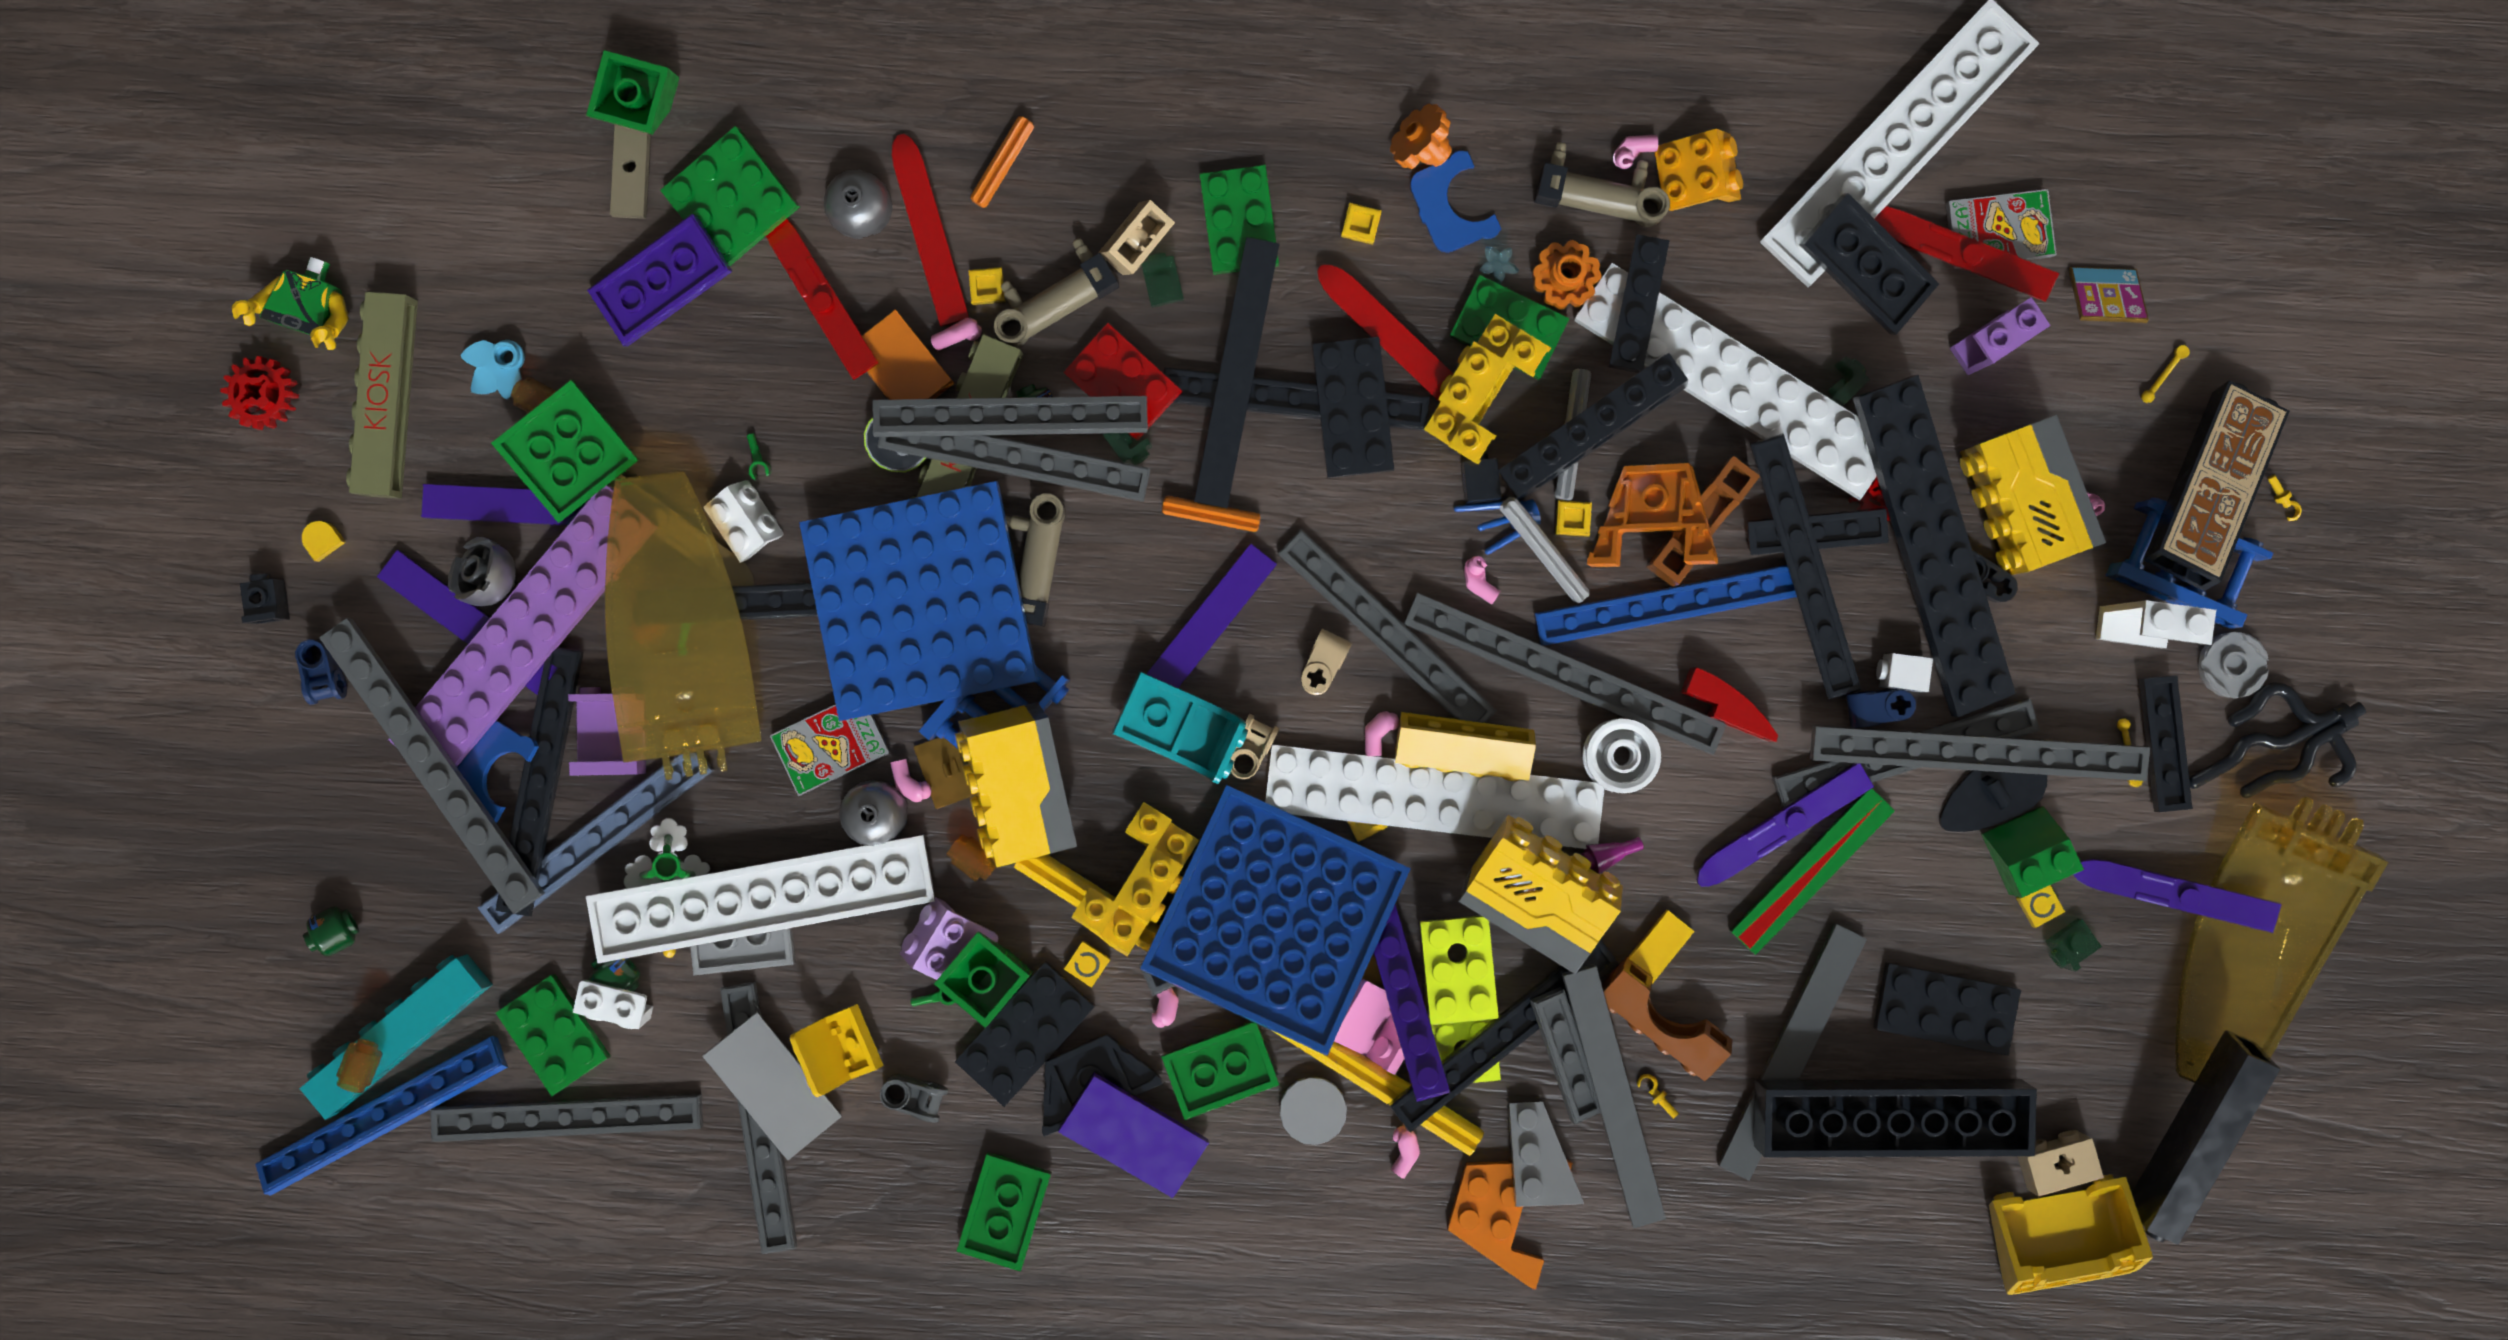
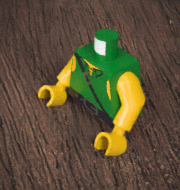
[232,257,349,350]

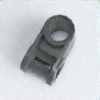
[879,1074,948,1123]

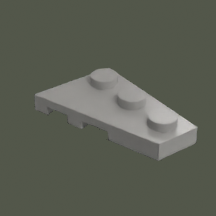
[1508,1102,1584,1207]

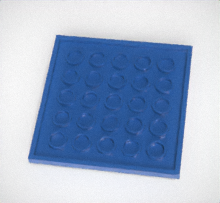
[799,481,1038,721]
[1140,785,1411,1056]

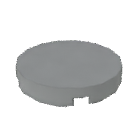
[2198,632,2269,698]
[1280,1077,1347,1145]

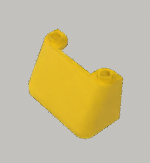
[1989,1174,2153,1295]

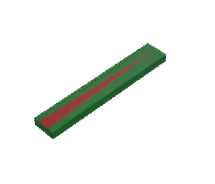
[1729,789,1895,955]

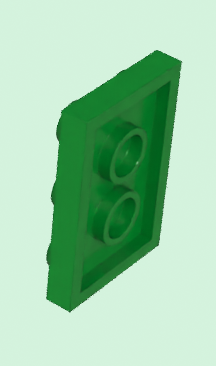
[1200,165,1279,275]
[1449,275,1570,380]
[496,974,611,1096]
[1161,1021,1279,1120]
[956,1152,1052,1272]

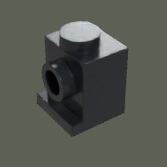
[240,573,290,624]

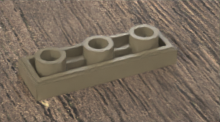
[610,124,651,219]

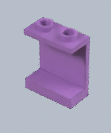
[1950,297,2051,375]
[568,687,646,776]

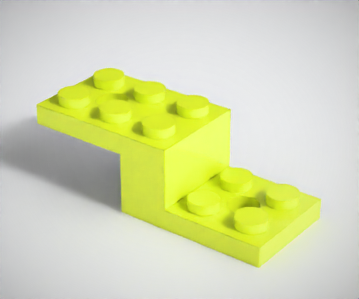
[1420,916,1501,1083]

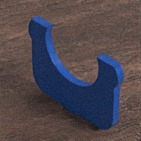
[1410,151,1501,253]
[458,721,539,823]

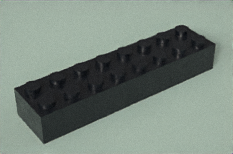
[1754,1079,2037,1158]

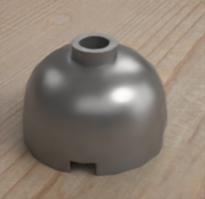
[824,170,892,239]
[448,537,516,606]
[839,780,908,846]

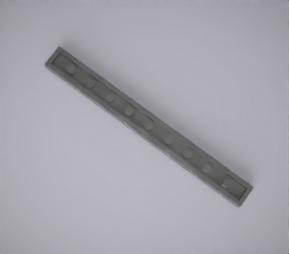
[1404,593,1727,755]
[319,618,545,914]
[1810,725,2150,781]

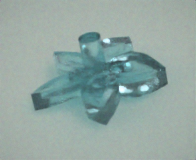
[1479,246,1519,284]

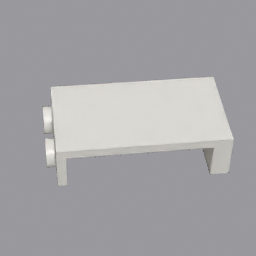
[2096,600,2216,649]

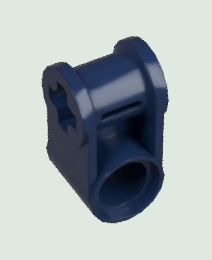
[295,639,347,705]
[1846,689,1916,728]

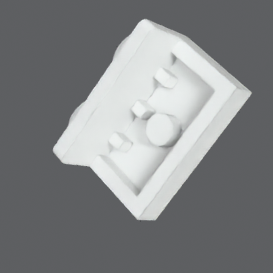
[703,480,784,563]
[573,979,653,1029]

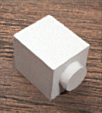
[1876,653,1933,692]

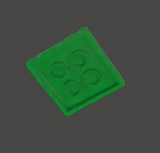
[660,126,800,266]
[491,380,640,523]

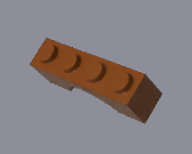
[1646,456,1760,587]
[1601,957,1733,1081]

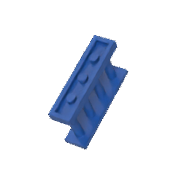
[2105,498,2273,628]
[918,665,1070,749]

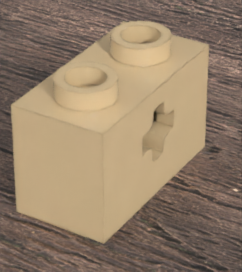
[1098,200,1175,275]
[2018,1130,2104,1196]

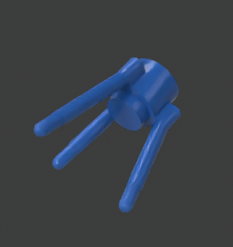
[1454,499,1541,555]

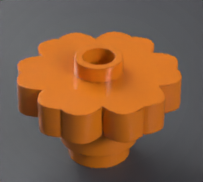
[1390,104,1452,169]
[1532,240,1601,310]

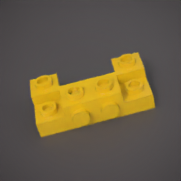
[1424,314,1551,465]
[1071,802,1199,956]

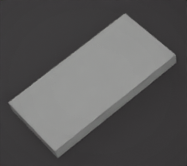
[703,1012,842,1160]

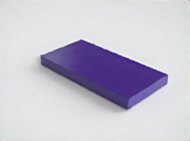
[587,214,733,347]
[1058,1072,1209,1198]

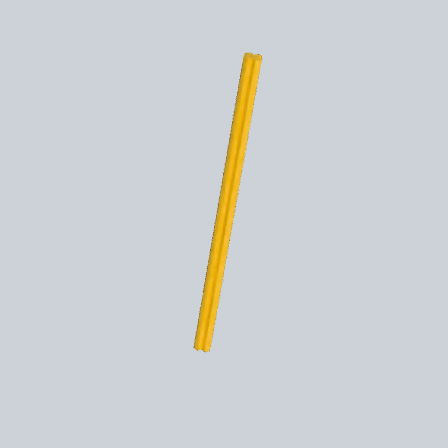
[1014,855,1484,1156]

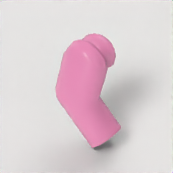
[1613,135,1658,169]
[1365,711,1399,756]
[1151,988,1179,1028]

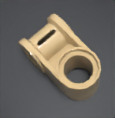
[1301,629,1352,695]
[1231,713,1280,780]

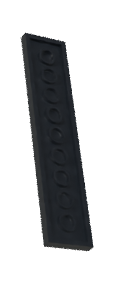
[1853,375,2016,717]

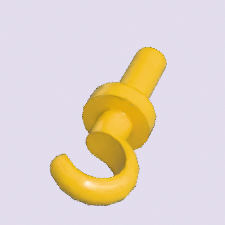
[2267,474,2302,521]
[1637,1074,1679,1119]

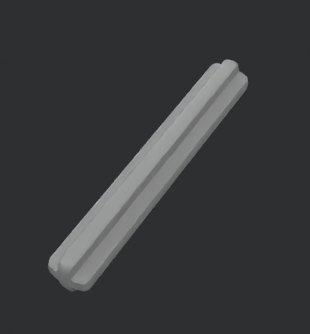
[1554,369,1591,501]
[1500,497,1590,603]

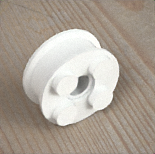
[1582,719,1661,793]

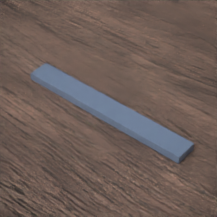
[478,744,714,934]

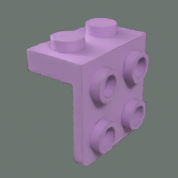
[899,897,998,980]

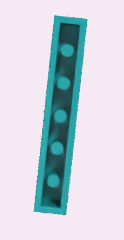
[299,954,493,1120]

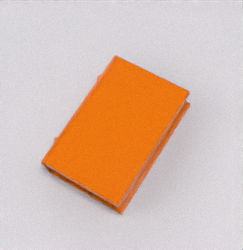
[862,309,955,400]

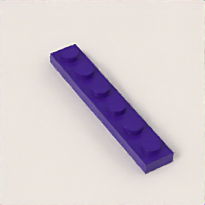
[1374,905,1450,1102]

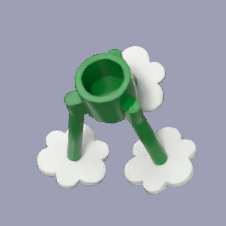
[624,818,710,888]

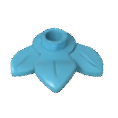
[461,340,525,400]

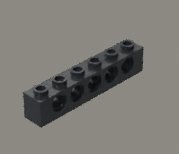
[1498,353,1689,502]

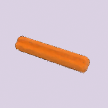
[970,116,1034,208]
[1162,495,1261,532]

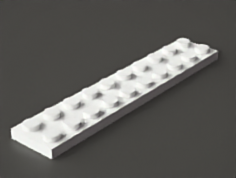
[1760,0,2040,287]
[1575,263,1877,500]
[1265,745,1605,849]
[586,835,935,963]

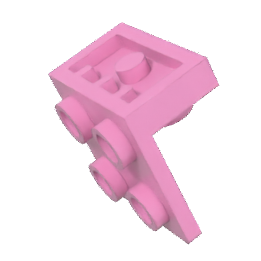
[1334,979,1404,1075]

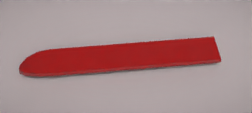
[892,134,970,327]
[1874,206,2060,302]
[766,219,879,380]
[1317,265,1454,403]

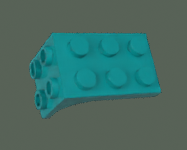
[1112,671,1248,784]

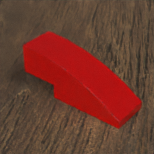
[1680,667,1778,742]

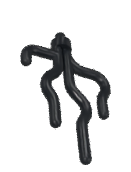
[2189,682,2366,798]

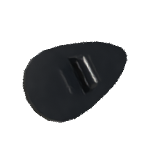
[1939,770,2047,832]

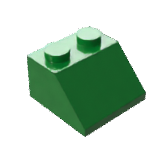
[586,50,679,135]
[1981,806,2084,898]
[934,931,1033,1028]

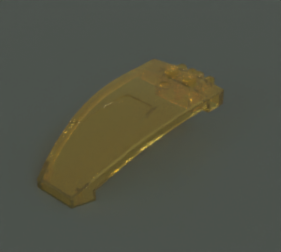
[605,471,762,780]
[2175,796,2389,1083]

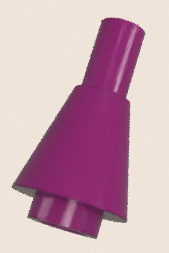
[1581,837,1644,874]

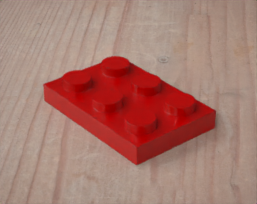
[1063,323,1182,441]

